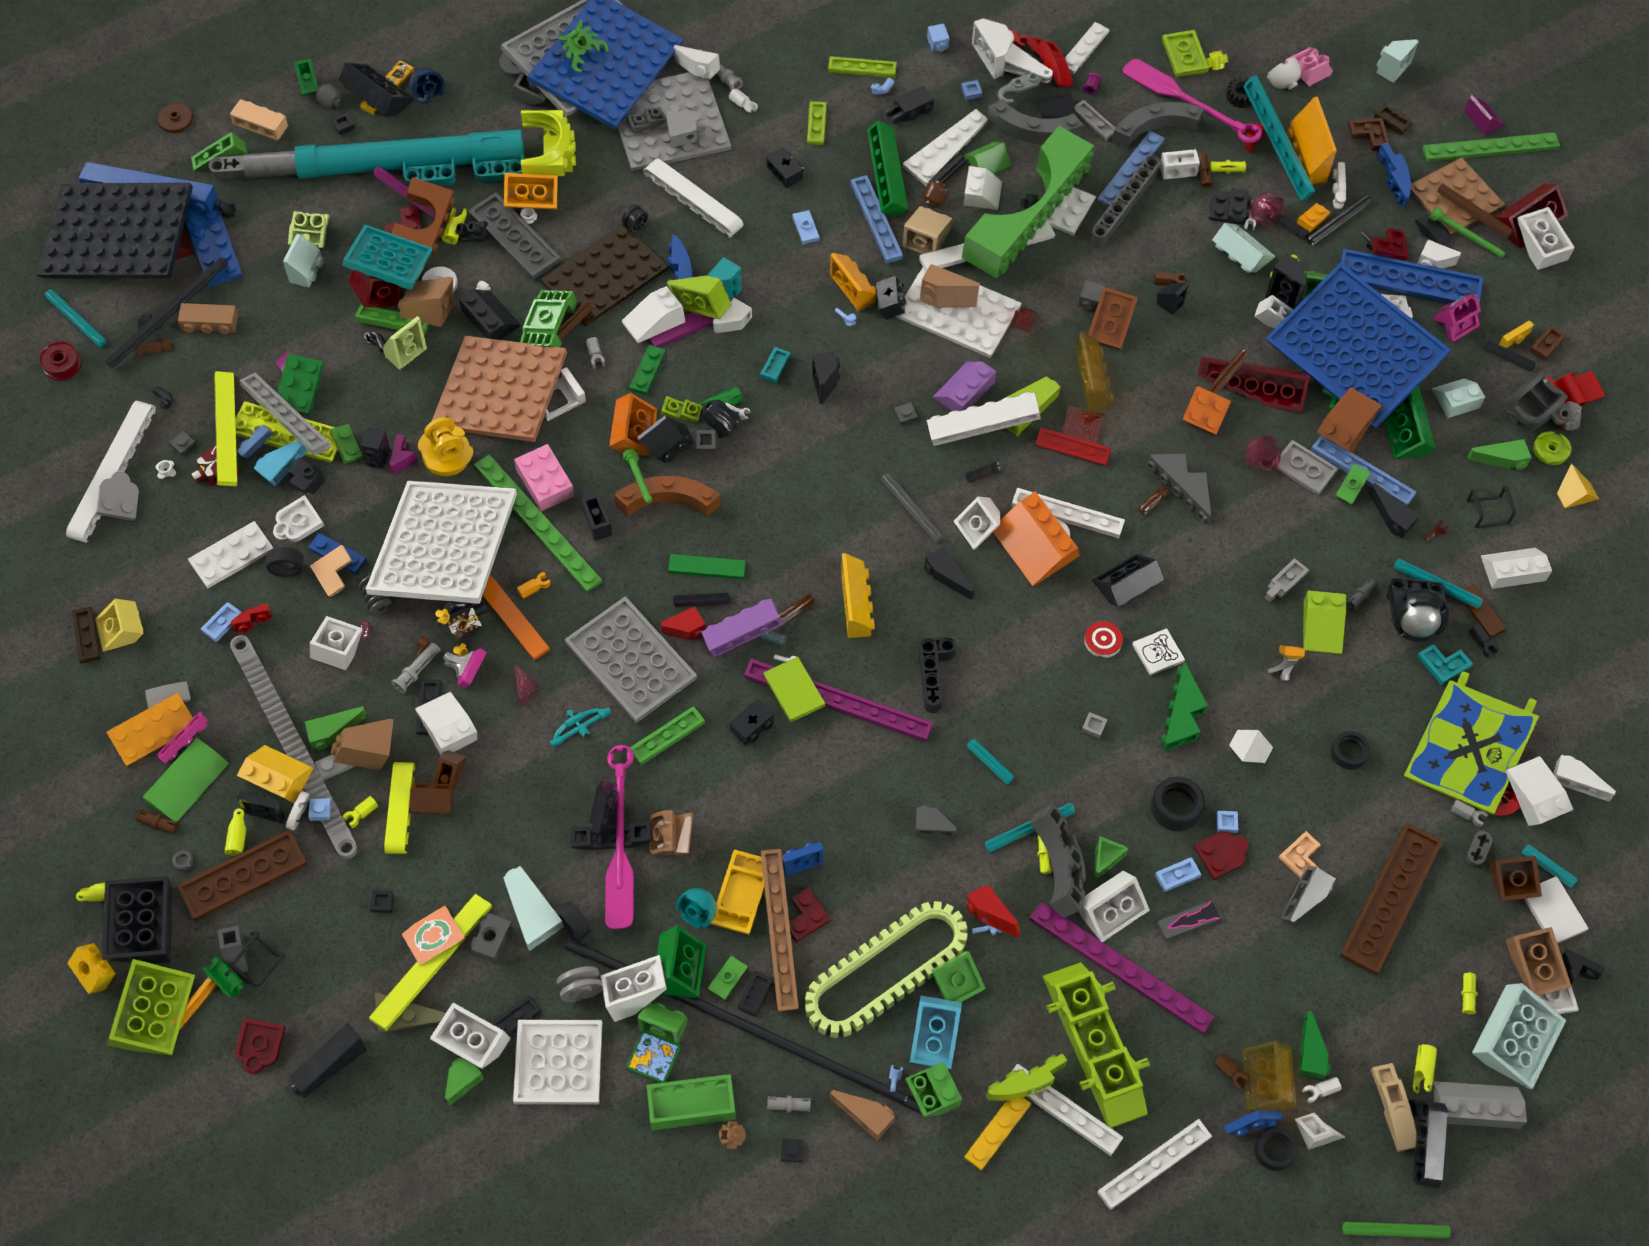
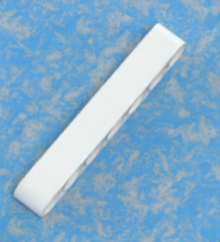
[644,158,743,238]

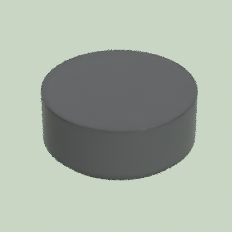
[172,850,194,871]

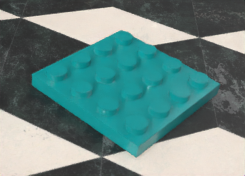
[342,225,433,290]

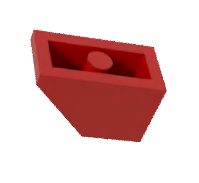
[661,606,706,640]

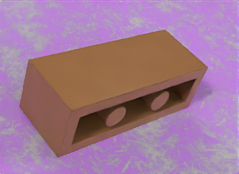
[178,303,238,334]

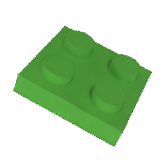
[931,951,986,1002]

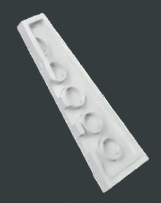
[903,109,988,186]

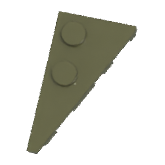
[375,993,446,1033]

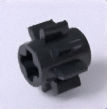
[1020,194,1039,210]

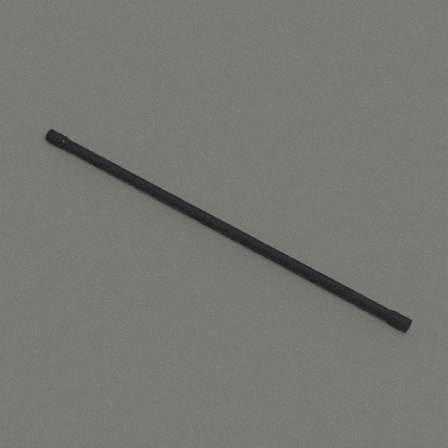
[565,938,922,1114]

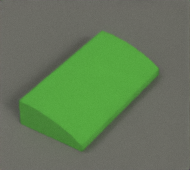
[143,738,229,822]
[647,1074,736,1131]

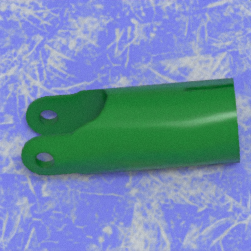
[700,387,743,406]

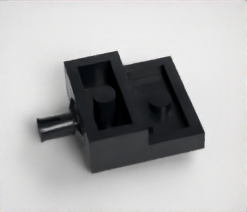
[589,780,619,833]

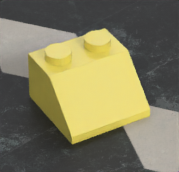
[95,599,144,652]

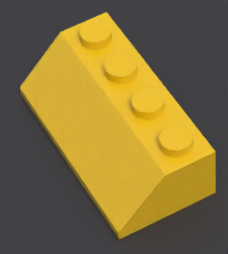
[841,553,875,638]

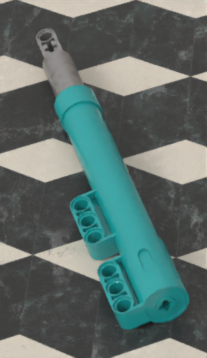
[209,129,525,187]

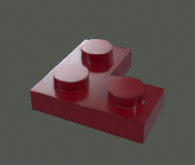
[384,205,421,233]
[1372,228,1408,261]
[789,887,831,942]

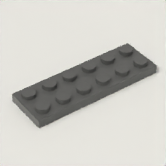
[468,193,561,280]

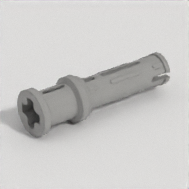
[716,64,743,91]
[391,642,441,694]

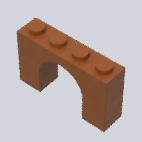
[391,177,455,258]

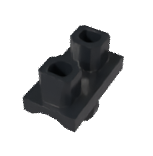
[455,221,488,242]

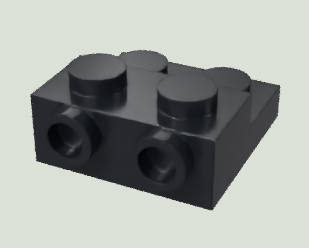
[1209,188,1252,225]

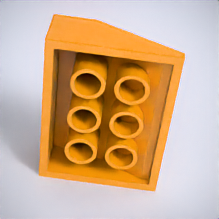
[1287,97,1337,184]

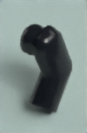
[153,386,172,409]

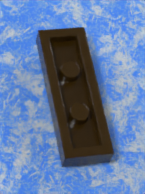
[72,606,100,664]

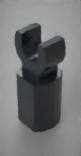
[1469,623,1499,657]

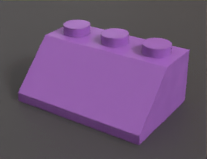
[933,362,996,412]

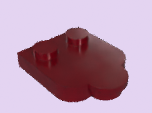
[1193,831,1249,880]
[235,1018,286,1075]

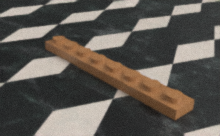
[761,849,799,1012]

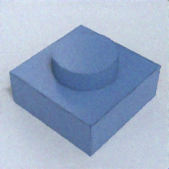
[961,80,982,100]

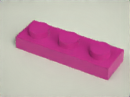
[158,711,208,763]

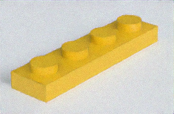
[964,1098,1031,1171]

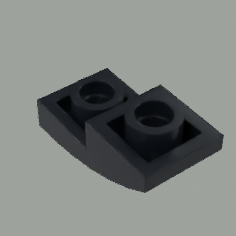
[1415,213,1452,245]

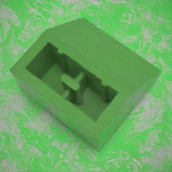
[905,1062,962,1117]

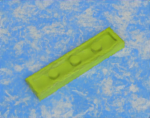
[828,56,897,78]

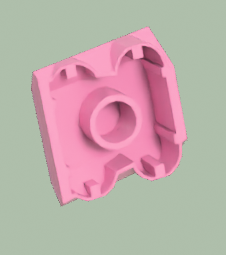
[1285,47,1333,86]

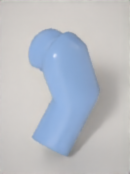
[871,78,895,95]

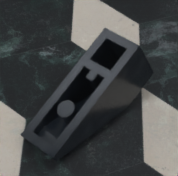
[1369,483,1419,538]
[924,547,975,600]

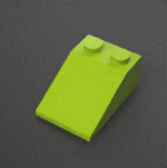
[667,276,732,320]
[1303,591,1346,654]

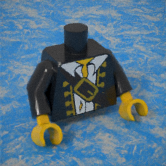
[435,601,488,657]

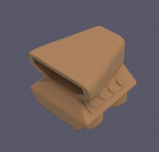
[649,810,693,856]

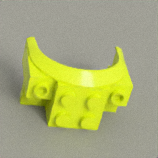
[521,110,576,176]

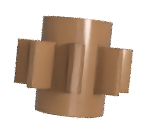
[719,1122,746,1149]

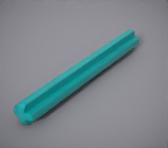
[45,289,107,348]
[1394,559,1483,609]
[985,803,1075,852]

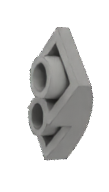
[145,681,191,709]

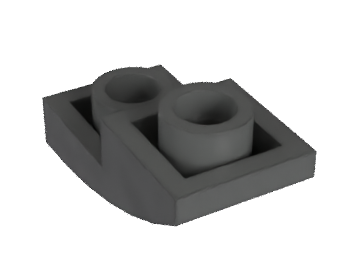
[626,107,666,132]

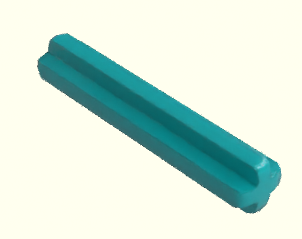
[967,739,1014,784]
[1522,844,1578,888]

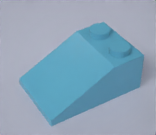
[910,996,962,1069]

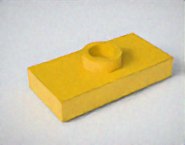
[1499,321,1534,348]

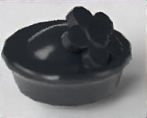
[217,199,236,218]

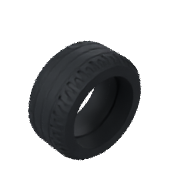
[1151,776,1205,831]

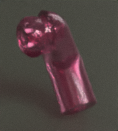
[359,621,372,643]

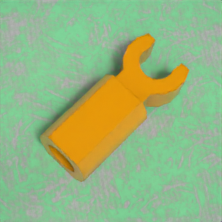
[516,572,551,599]

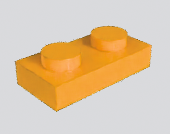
[1297,203,1331,232]

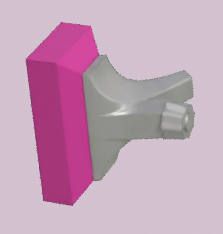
[443,648,487,689]

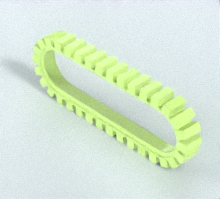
[805,901,968,1038]

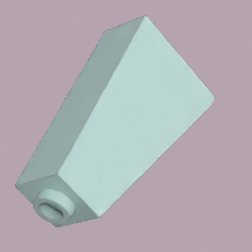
[503,866,563,951]

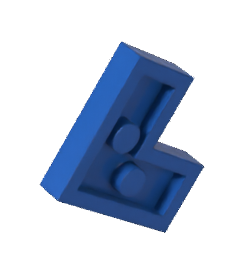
[1224,1110,1283,1137]

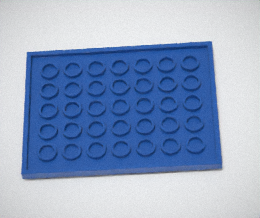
[527,0,683,130]
[1266,263,1451,429]

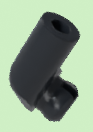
[364,332,386,352]

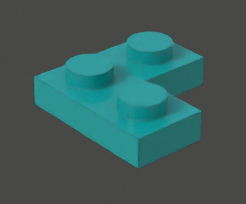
[1417,644,1473,686]

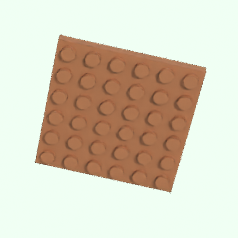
[432,336,567,442]

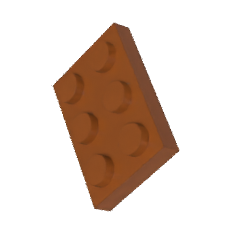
[1087,287,1138,349]

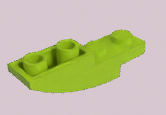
[986,1053,1067,1101]

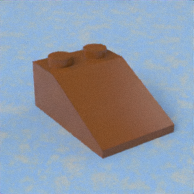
[1317,387,1382,453]

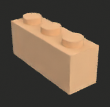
[230,99,288,141]

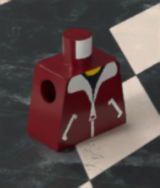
[191,444,240,486]

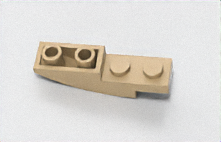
[1371,1063,1416,1152]

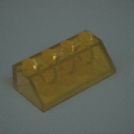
[1075,331,1113,411]

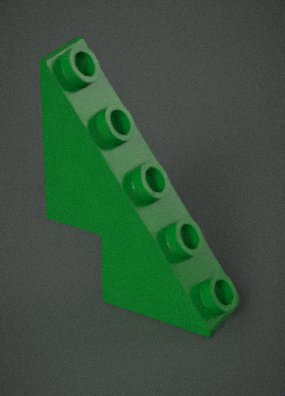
[1160,662,1208,751]

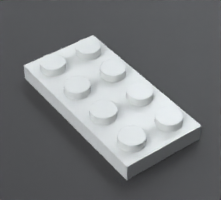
[188,521,274,589]

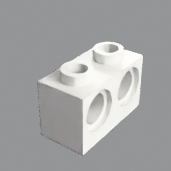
[1160,149,1200,180]

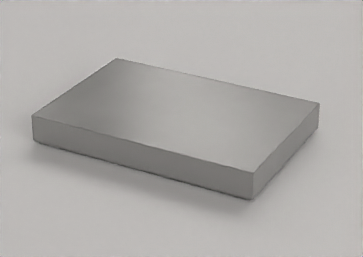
[1272,440,1339,496]

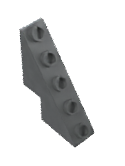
[1147,454,1211,524]

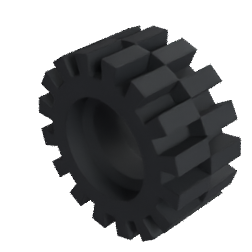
[1226,77,1252,108]

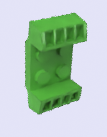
[520,290,577,347]

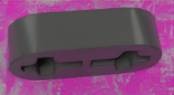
[1466,831,1493,867]

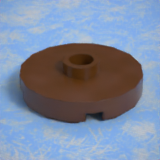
[158,103,193,133]

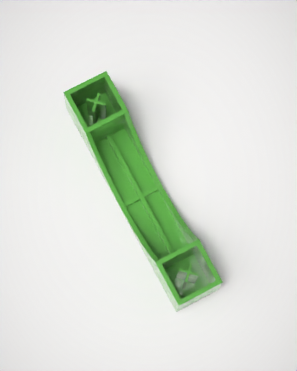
[962,126,1094,279]

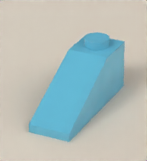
[254,441,308,487]

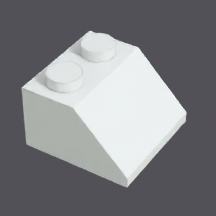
[964,166,1002,210]
[310,616,362,670]

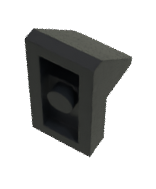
[1561,948,1605,984]

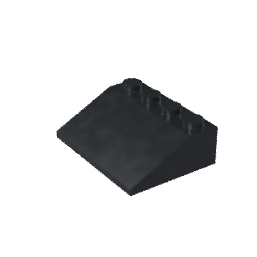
[102,876,173,964]

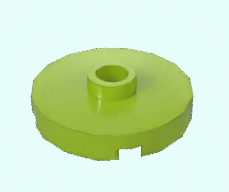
[1533,431,1571,466]

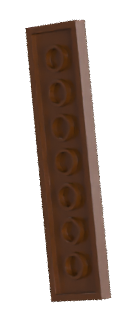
[1340,823,1443,976]

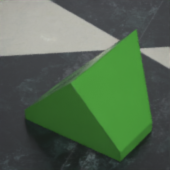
[1094,836,1128,880]

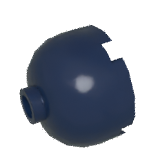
[410,68,445,104]

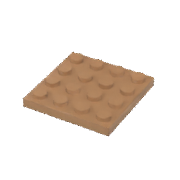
[1410,158,1505,236]

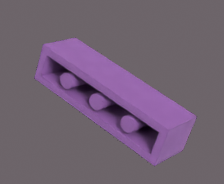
[701,598,784,657]

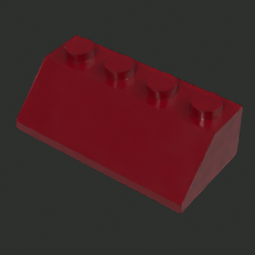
[1495,184,1568,249]

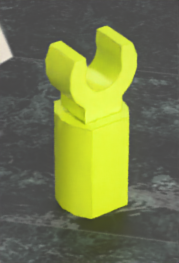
[343,796,378,828]

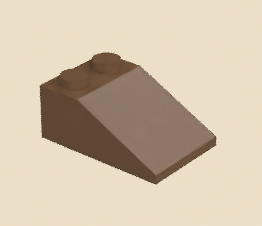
[920,264,980,307]
[1506,927,1571,996]

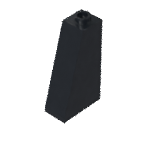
[289,1023,367,1098]

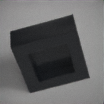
[331,112,355,135]
[370,890,394,913]
[781,1139,803,1163]

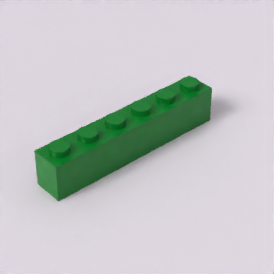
[867,120,908,218]

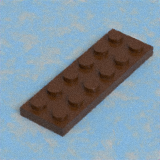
[177,829,308,921]

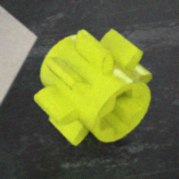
[1206,50,1228,70]

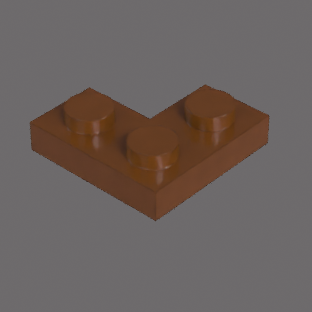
[1348,118,1390,150]

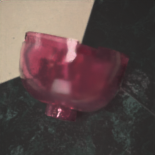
[1250,192,1284,228]
[1244,435,1281,472]

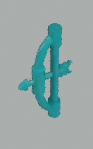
[549,707,612,748]

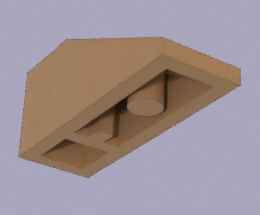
[830,1090,895,1140]

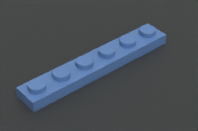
[1097,131,1165,207]
[851,175,903,264]
[1311,435,1416,506]

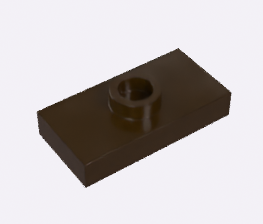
[1374,104,1412,135]

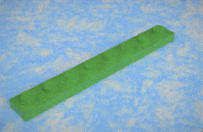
[1422,133,1560,162]

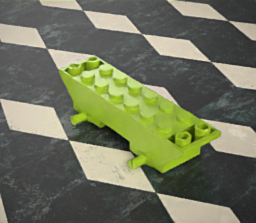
[1043,962,1150,1128]

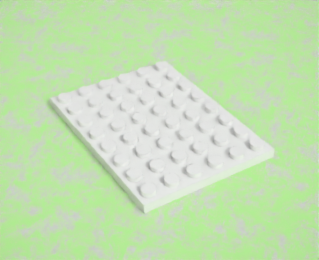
[366,481,517,604]

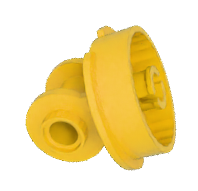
[418,417,473,476]

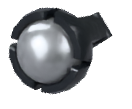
[1386,578,1449,642]

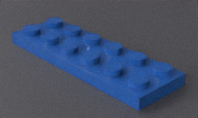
[185,202,243,287]

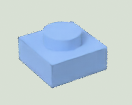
[309,798,331,821]
[1216,811,1238,833]

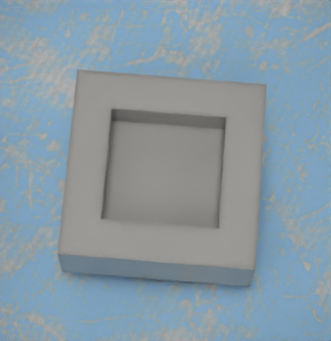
[1082,712,1108,739]

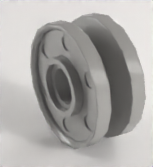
[557,966,603,1002]

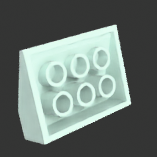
[1472,983,1566,1089]

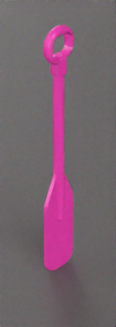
[1123,59,1262,143]
[605,745,634,930]

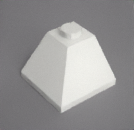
[954,496,1000,549]

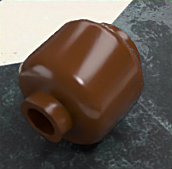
[922,180,948,207]

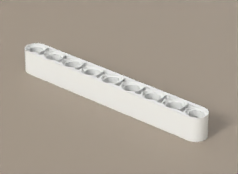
[66,401,156,543]

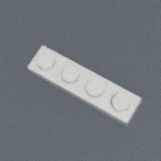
[1065,22,1109,75]

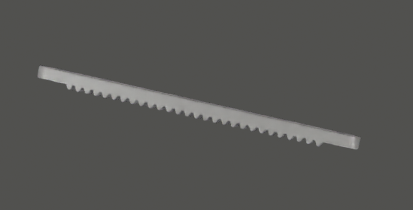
[230,635,358,859]

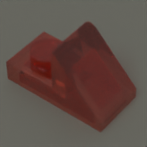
[1013,307,1037,332]

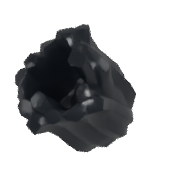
[703,400,740,438]

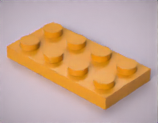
[107,693,193,766]

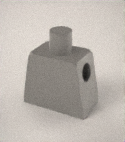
[666,111,706,148]

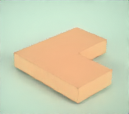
[310,545,353,597]
[1278,831,1321,878]

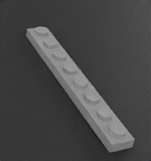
[239,373,330,456]

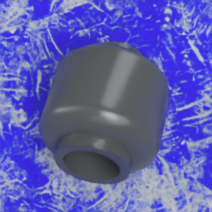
[316,84,342,109]

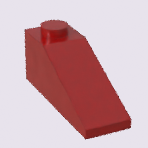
[966,884,1021,938]

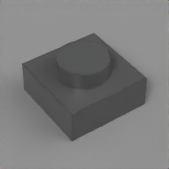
[894,403,918,425]
[169,431,196,455]

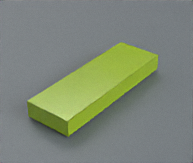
[807,101,827,145]

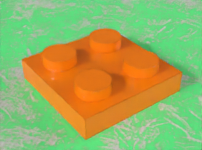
[1182,386,1231,435]

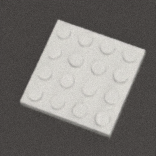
[513,1020,602,1104]

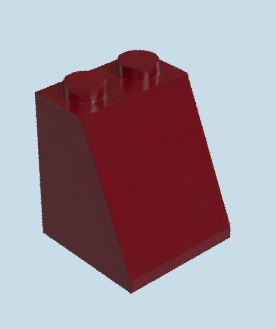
[349,270,402,308]

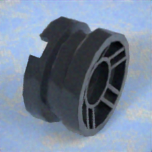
[622,204,649,232]

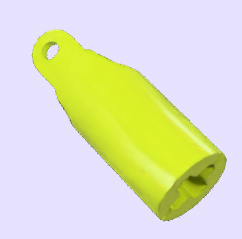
[442,208,467,245]
[224,809,246,856]
[76,883,105,902]
[1413,1045,1437,1094]

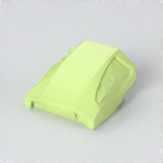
[288,211,330,248]

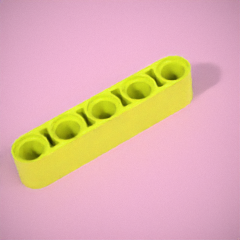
[385,762,415,854]

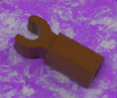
[1154,272,1185,285]
[1214,1053,1250,1089]

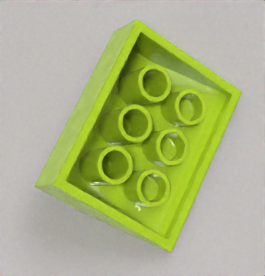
[107,959,195,1056]

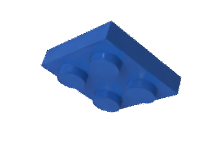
[782,842,824,876]

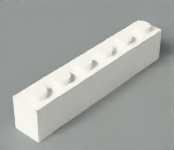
[927,392,1041,446]

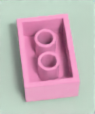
[514,444,574,512]

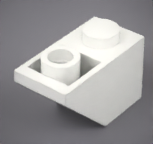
[713,298,752,333]

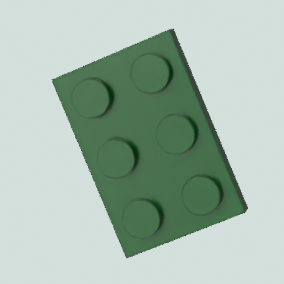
[277,353,324,415]

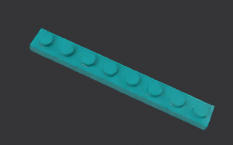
[1243,76,1315,201]

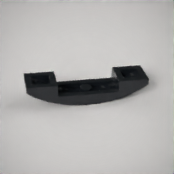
[570,821,651,850]

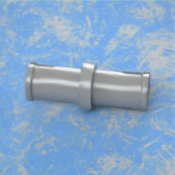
[767,1095,811,1113]

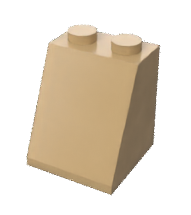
[903,206,952,254]

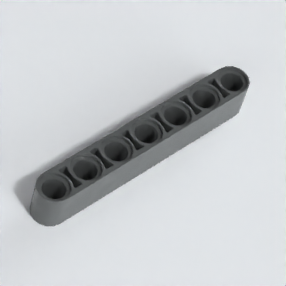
[1091,155,1161,246]

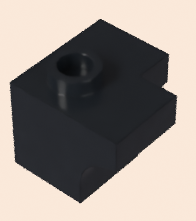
[288,458,325,495]

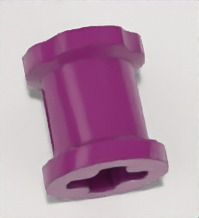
[1082,73,1102,95]

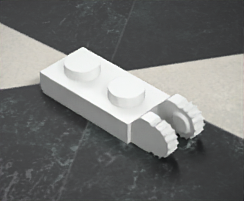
[1332,162,1346,210]

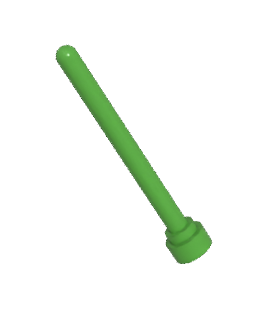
[1429,206,1505,258]
[623,449,652,503]

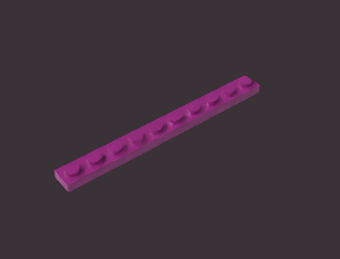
[744,659,933,742]
[1029,902,1215,1034]

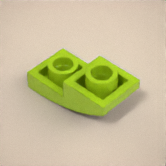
[660,396,702,422]

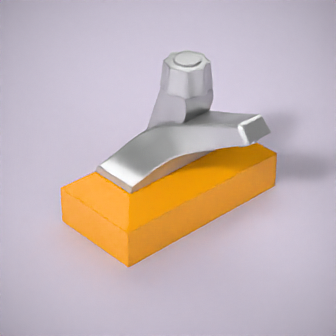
[1267,645,1305,680]

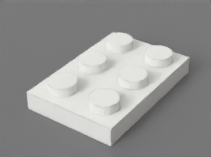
[1046,187,1096,236]

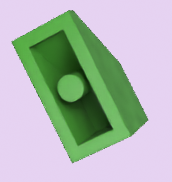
[445,1057,484,1105]

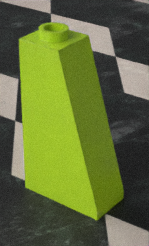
[998,376,1060,436]

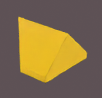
[1557,463,1599,508]

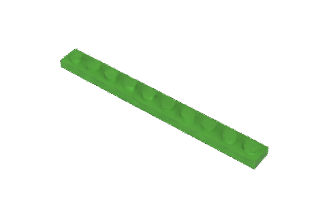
[474,455,602,593]

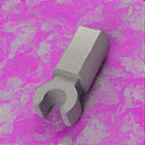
[586,337,605,369]
[1450,799,1488,828]

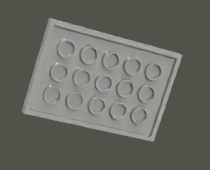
[564,596,697,723]

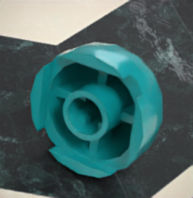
[676,888,717,929]

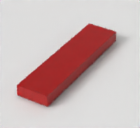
[1035,428,1111,466]

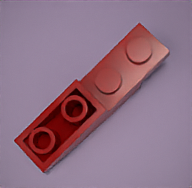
[1026,36,1073,87]

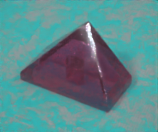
[514,664,540,707]

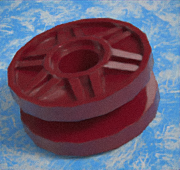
[39,341,82,381]

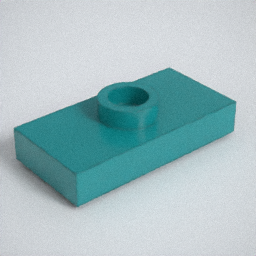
[760,347,791,384]

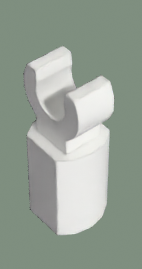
[729,89,758,112]
[1302,1077,1342,1103]

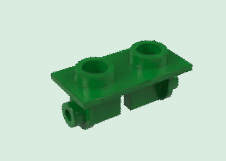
[203,956,245,998]

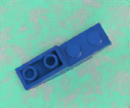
[1378,142,1411,207]
[668,235,692,280]

